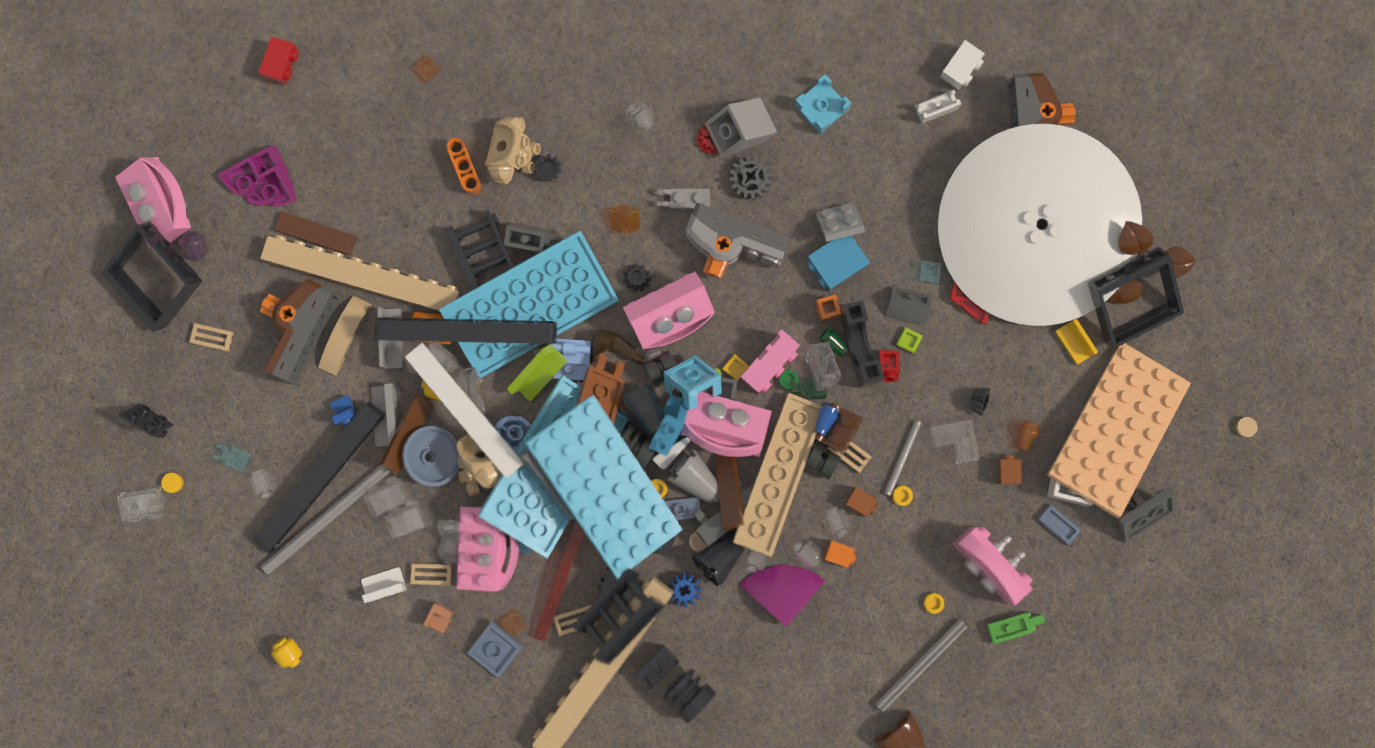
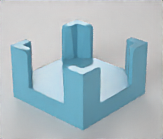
[794,74,851,134]
[664,355,722,411]

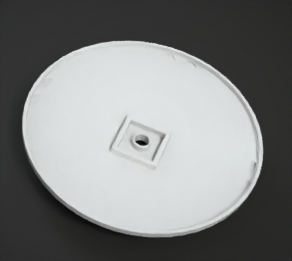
[938,124,1142,326]

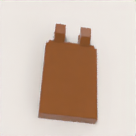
[576,353,625,424]

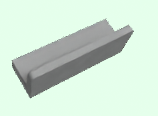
[378,307,404,369]
[371,383,398,447]

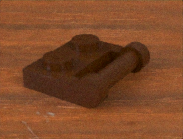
[814,403,863,454]

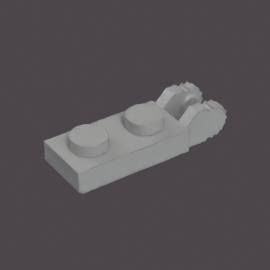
[654,189,710,210]

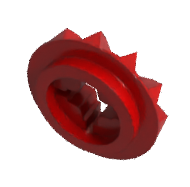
[696,125,719,154]

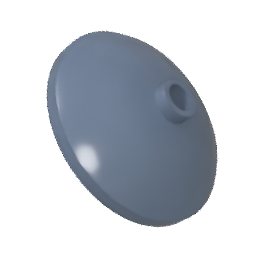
[402,426,460,487]

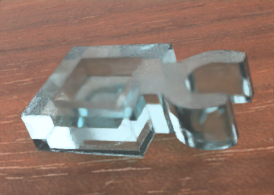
[213,444,252,472]

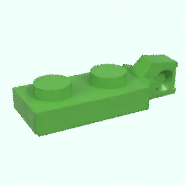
[986,612,1045,644]

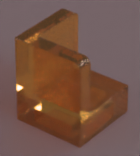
[609,204,640,234]

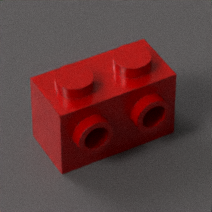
[258,36,299,86]

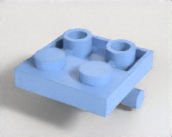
[549,339,592,381]

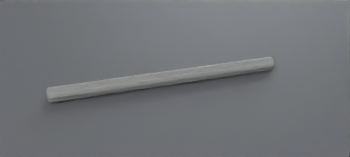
[261,466,390,574]

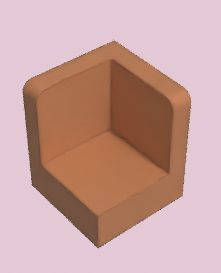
[423,603,455,633]

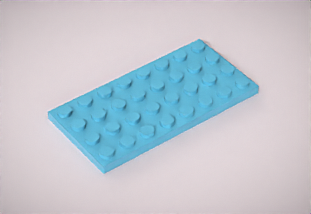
[439,230,619,379]
[477,376,628,558]
[525,395,683,578]

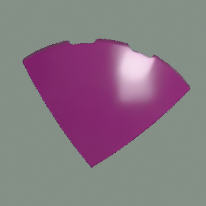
[218,145,297,207]
[740,565,825,627]

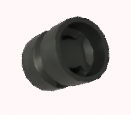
[643,351,676,386]
[805,444,841,480]

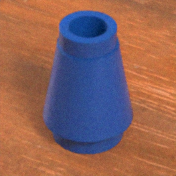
[814,404,838,436]

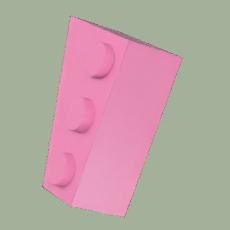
[740,329,800,394]

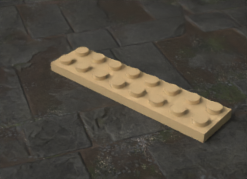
[732,393,822,558]

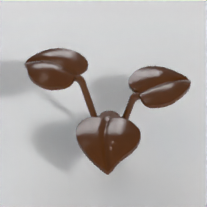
[1109,220,1196,304]

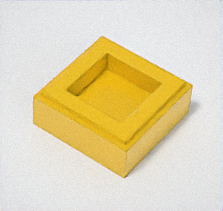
[722,354,750,382]

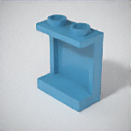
[806,235,870,292]
[649,394,688,456]

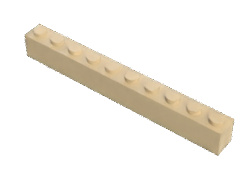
[260,235,461,313]
[532,577,674,748]

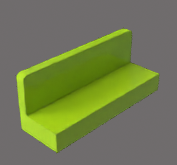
[507,344,567,401]

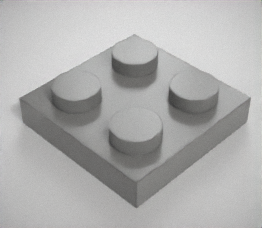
[815,203,865,242]

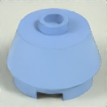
[494,416,531,453]

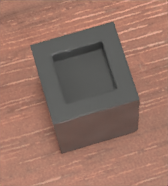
[717,377,738,401]

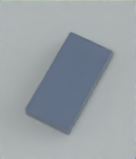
[1037,504,1082,546]

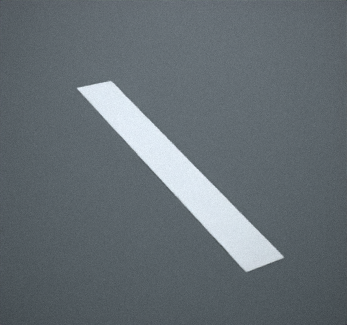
[405,343,524,479]

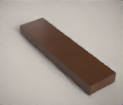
[274,211,357,255]
[379,394,433,474]
[715,455,744,531]

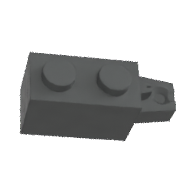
[504,222,563,252]

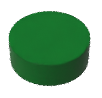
[778,370,799,390]

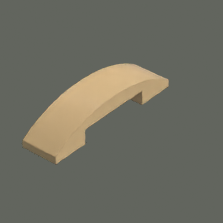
[318,296,372,376]

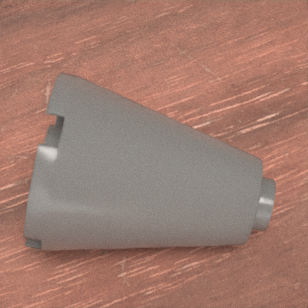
[666,449,719,503]

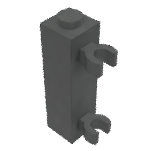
[692,481,753,546]

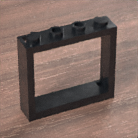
[101,222,203,332]
[1088,247,1184,349]

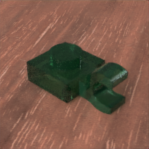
[790,378,827,400]

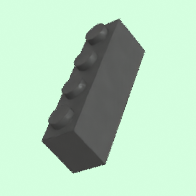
[517,447,575,520]

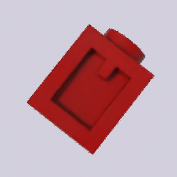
[879,350,900,383]

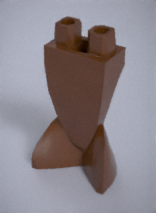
[874,711,928,748]

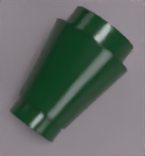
[818,328,849,356]

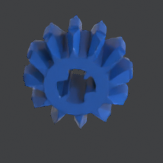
[669,573,702,608]

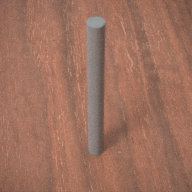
[883,420,922,497]

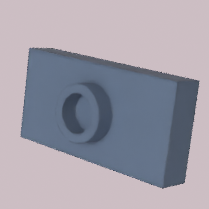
[664,497,701,520]

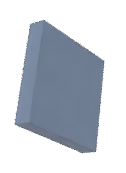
[467,621,524,678]

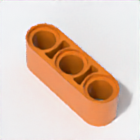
[447,138,481,195]

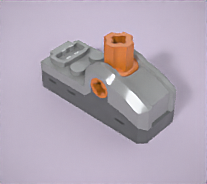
[685,203,791,279]

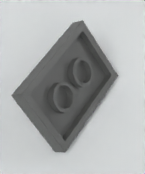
[1119,487,1176,543]

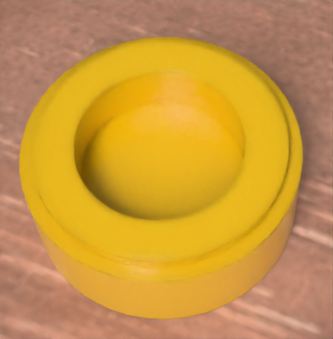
[161,473,184,493]
[651,479,667,498]
[892,486,913,506]
[923,593,944,614]

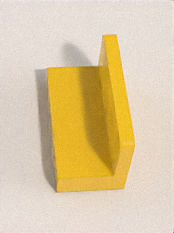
[1055,319,1098,365]

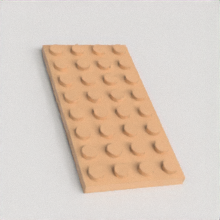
[1047,343,1191,518]

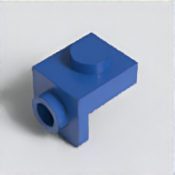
[330,395,357,425]

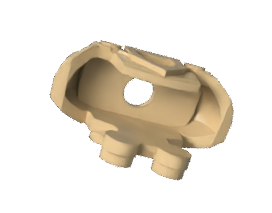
[484,117,540,184]
[457,434,502,496]

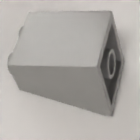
[705,98,777,158]

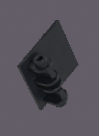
[118,404,173,438]

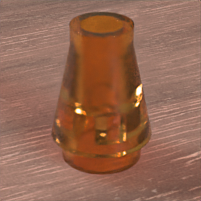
[1017,420,1040,451]

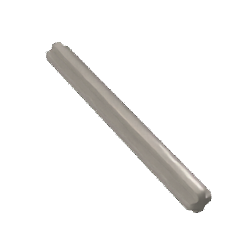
[875,620,967,712]

